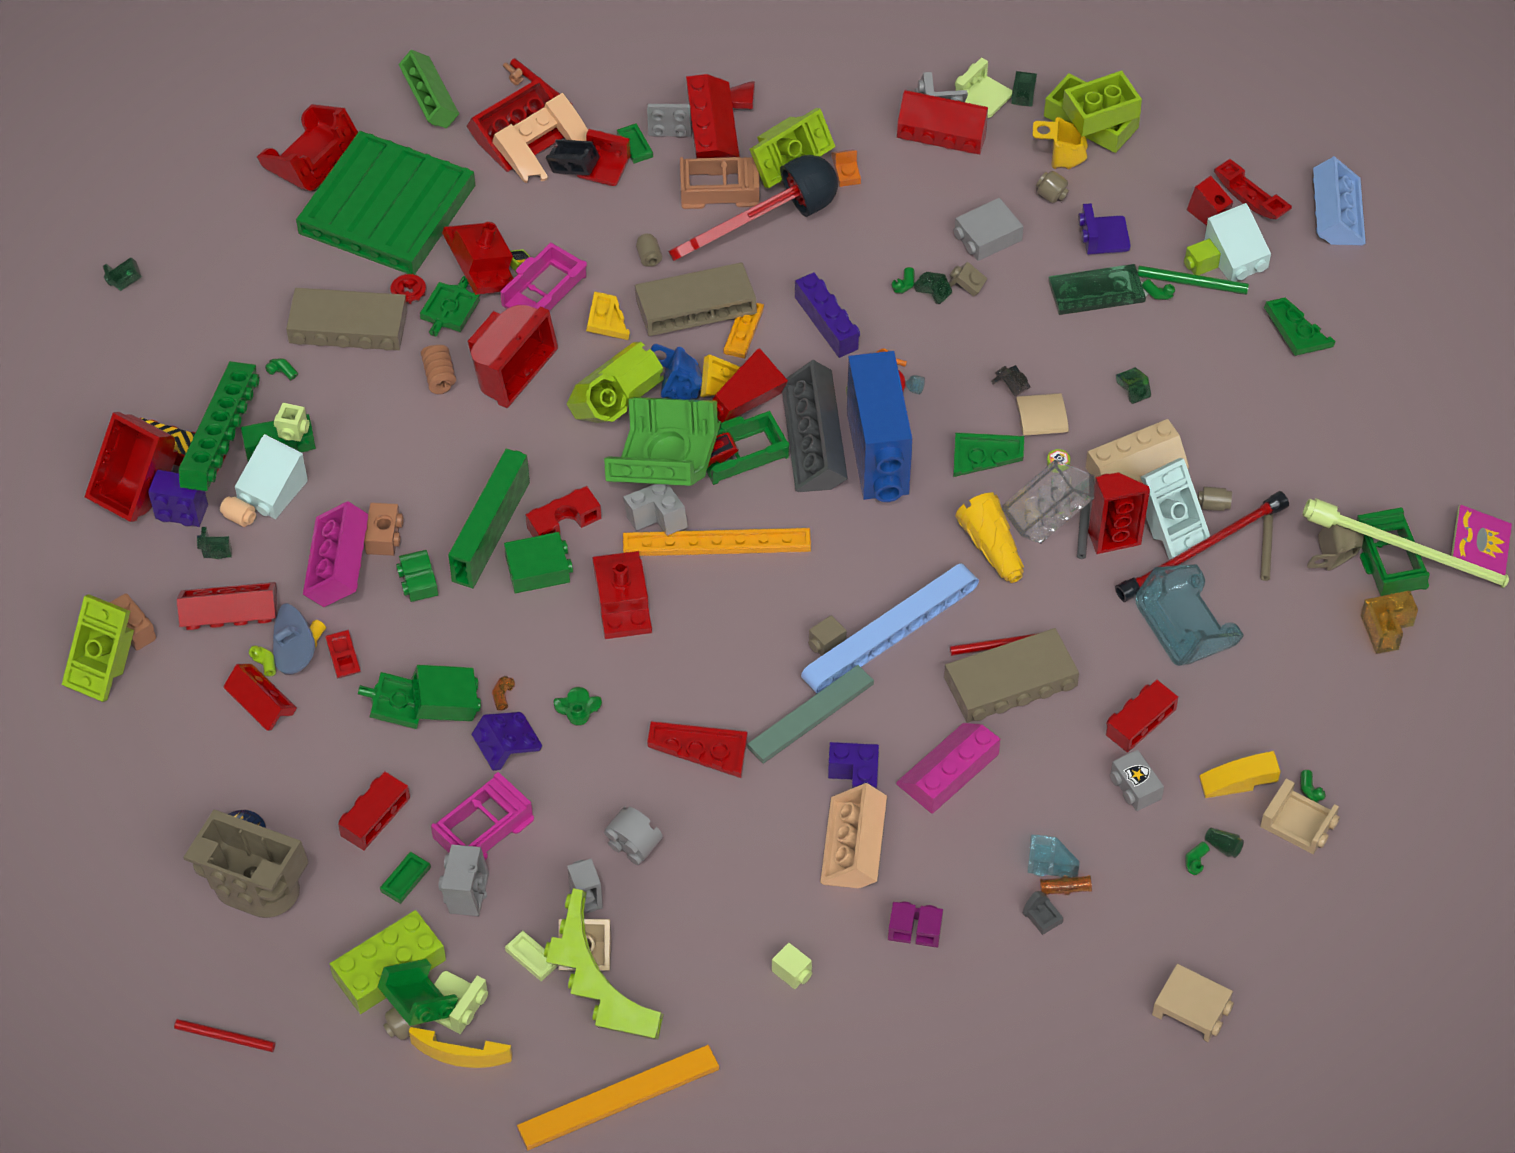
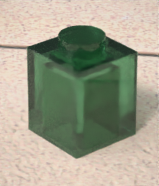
[1011,71,1037,107]

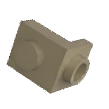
[948,262,987,297]

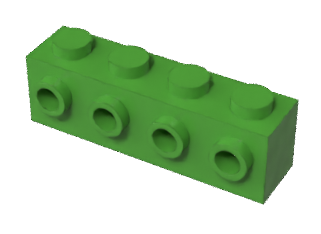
[399,50,459,129]

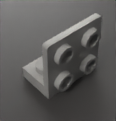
[647,104,692,137]

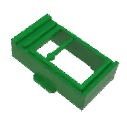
[706,411,789,485]
[1356,507,1430,597]

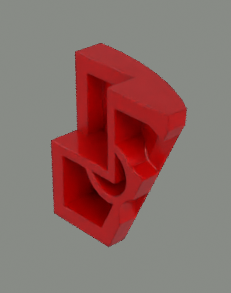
[730,81,755,109]

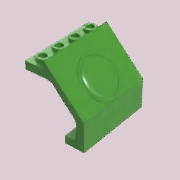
[604,397,721,486]

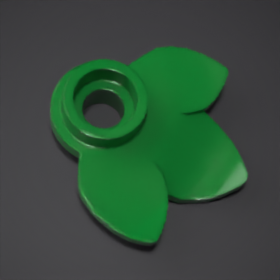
[554,687,602,725]

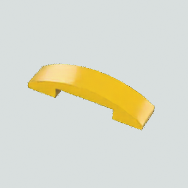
[409,1027,512,1068]

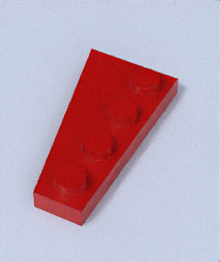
[647,721,748,778]

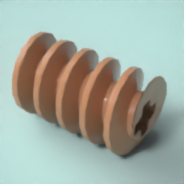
[421,345,456,394]

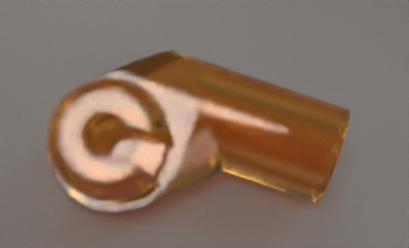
[492,676,515,711]

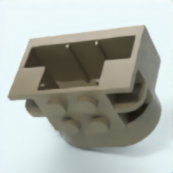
[183,809,308,918]

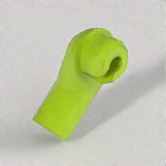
[249,645,276,676]

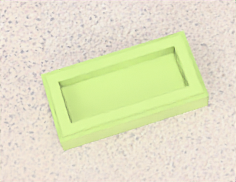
[505,931,558,982]

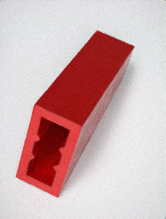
[712,348,788,423]

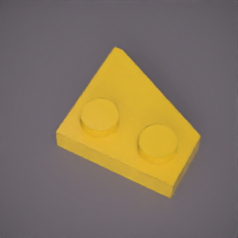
[586,291,630,340]
[701,354,740,397]

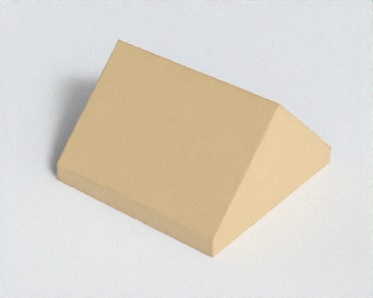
[559,919,611,970]

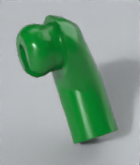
[891,267,915,294]

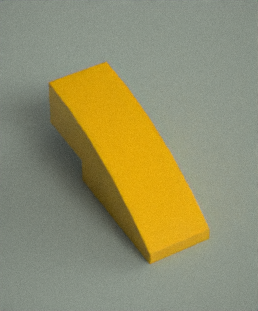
[1199,751,1281,798]

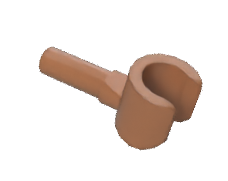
[503,63,524,85]

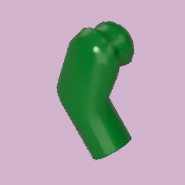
[1141,279,1175,300]
[265,358,298,381]
[1300,770,1326,803]
[1185,841,1210,875]

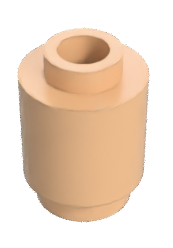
[220,496,256,527]

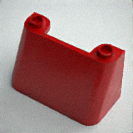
[257,104,358,191]

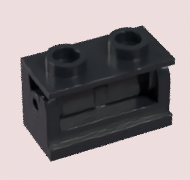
[546,139,600,175]

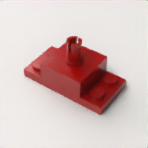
[442,222,514,295]
[592,551,652,639]

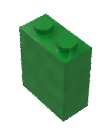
[504,532,573,594]
[411,665,481,721]

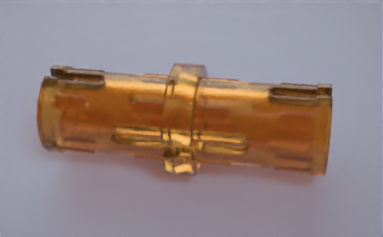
[1040,875,1092,896]

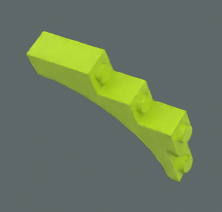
[544,888,664,1040]

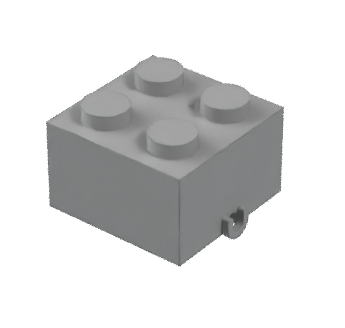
[439,845,489,916]

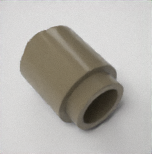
[636,234,662,267]
[1198,487,1232,511]

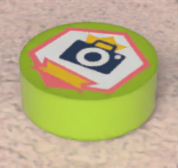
[1047,449,1070,472]

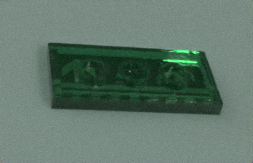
[1048,264,1146,315]

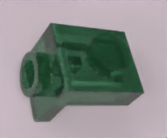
[103,257,142,291]
[913,272,952,304]
[197,527,232,559]

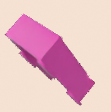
[500,242,587,311]
[431,772,534,860]

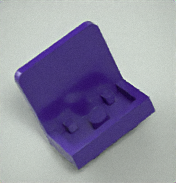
[1078,203,1131,254]
[471,712,542,771]

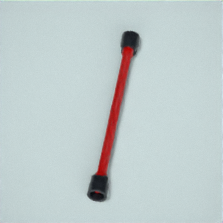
[1115,491,1289,602]

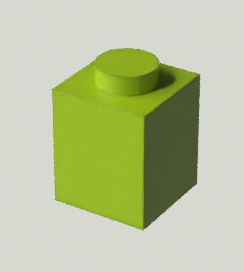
[1184,238,1221,275]

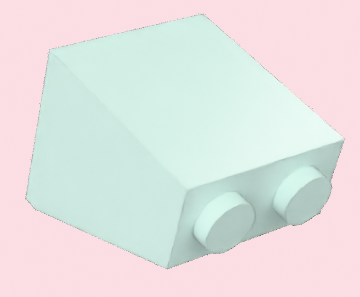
[1204,203,1271,281]
[235,434,308,520]

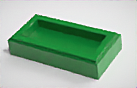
[617,123,653,164]
[380,852,431,904]

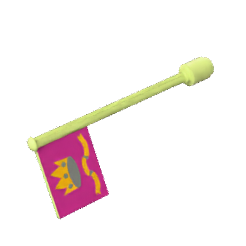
[1303,498,1512,588]

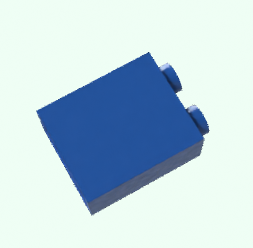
[847,351,913,502]

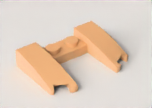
[492,93,588,183]

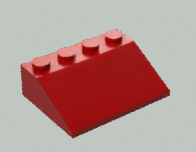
[467,77,565,172]

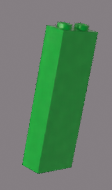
[448,448,530,589]

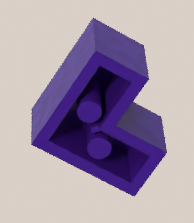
[828,742,879,789]

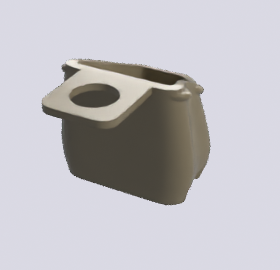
[1307,516,1364,571]

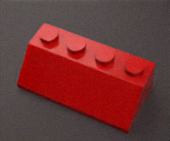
[686,74,740,158]
[897,90,988,155]
[1088,472,1150,554]
[176,582,277,630]

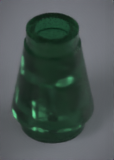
[1205,827,1244,858]

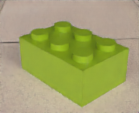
[1062,70,1142,137]

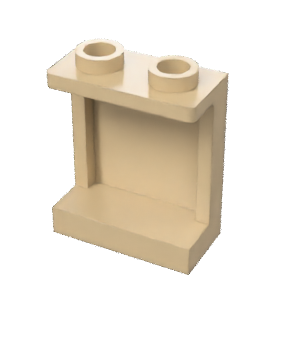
[1260,779,1340,855]
[1152,964,1234,1042]

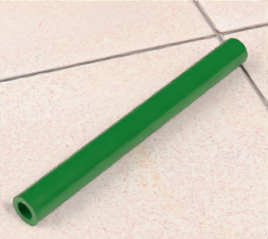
[1137,265,1249,295]

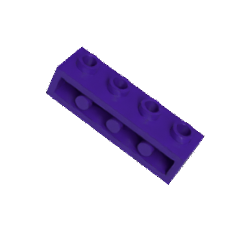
[795,272,860,358]

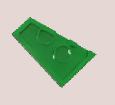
[1264,297,1336,356]
[953,433,1024,477]

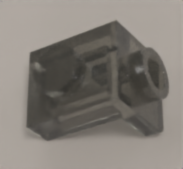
[991,365,1031,396]

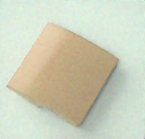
[1016,393,1069,436]

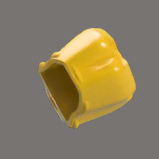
[1033,117,1088,169]

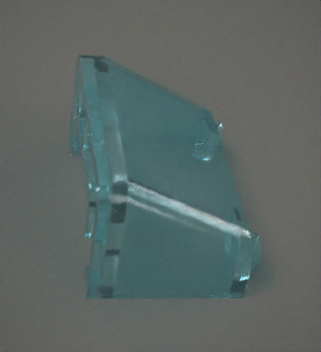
[1135,564,1244,666]

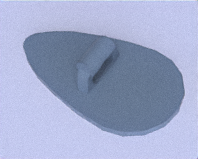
[273,603,315,674]

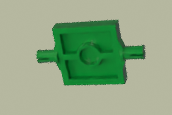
[420,276,480,337]
[357,672,419,729]

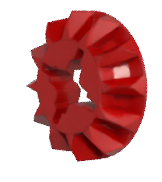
[390,274,426,304]

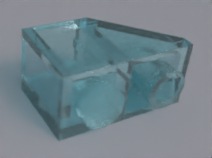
[1027,835,1080,879]

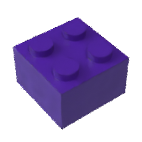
[148,470,208,527]

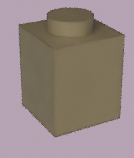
[808,615,847,656]

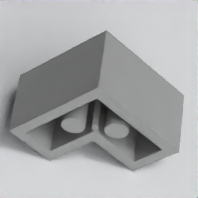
[623,484,688,535]

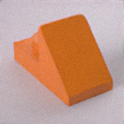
[831,149,861,187]

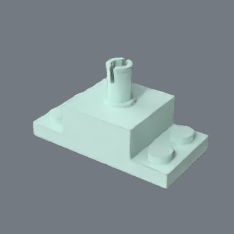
[1141,458,1210,560]

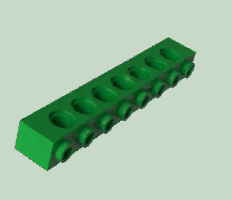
[179,361,260,491]

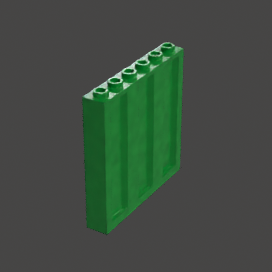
[296,131,475,275]

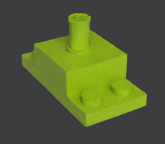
[749,108,836,188]
[62,594,134,702]

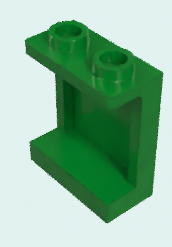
[378,959,458,1026]

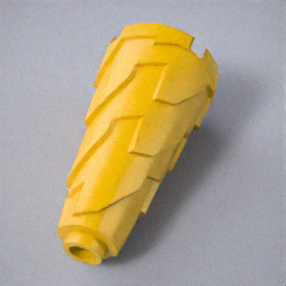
[955,492,1024,583]

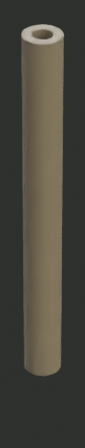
[1261,514,1273,581]

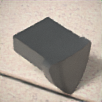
[1022,891,1063,935]

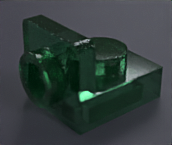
[1116,367,1151,404]

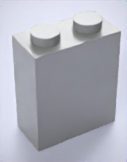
[953,198,1023,261]

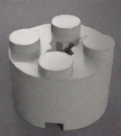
[604,806,663,865]

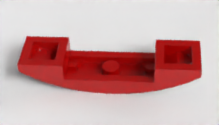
[1214,159,1292,220]

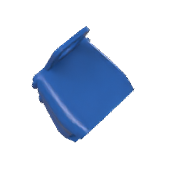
[651,344,702,400]

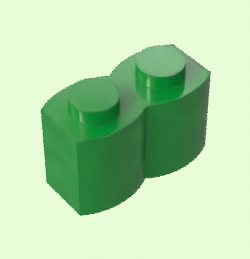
[396,549,438,602]

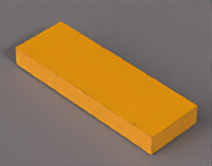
[723,303,764,359]

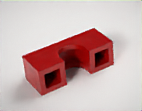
[525,486,601,537]

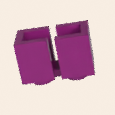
[888,901,943,948]

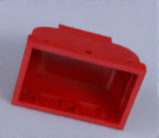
[468,305,558,408]
[84,412,178,522]

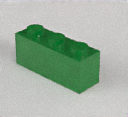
[241,414,316,462]

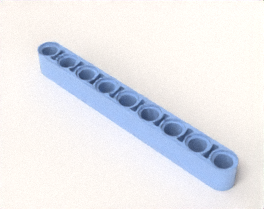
[801,563,979,694]

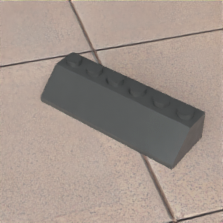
[782,360,848,492]

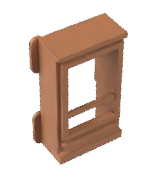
[680,157,759,209]

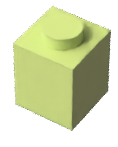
[772,943,812,989]

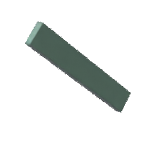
[747,665,874,764]

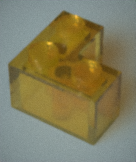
[1361,591,1418,654]

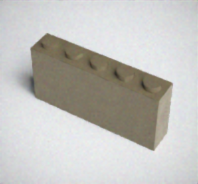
[635,262,757,336]
[286,288,407,350]
[944,628,1079,723]

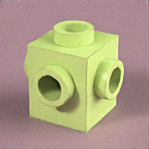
[274,403,309,442]

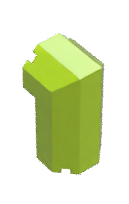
[567,342,664,423]

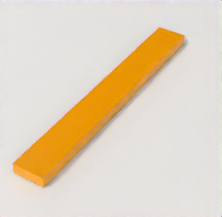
[623,528,811,556]
[517,1045,719,1151]

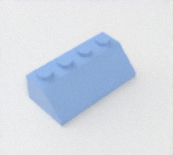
[1313,156,1366,246]

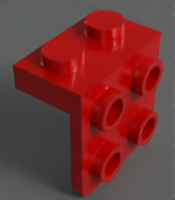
[577,129,630,186]

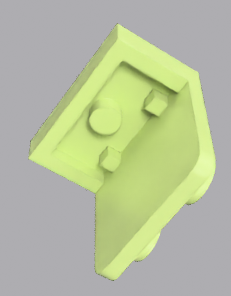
[955,57,1013,118]
[434,971,488,1035]

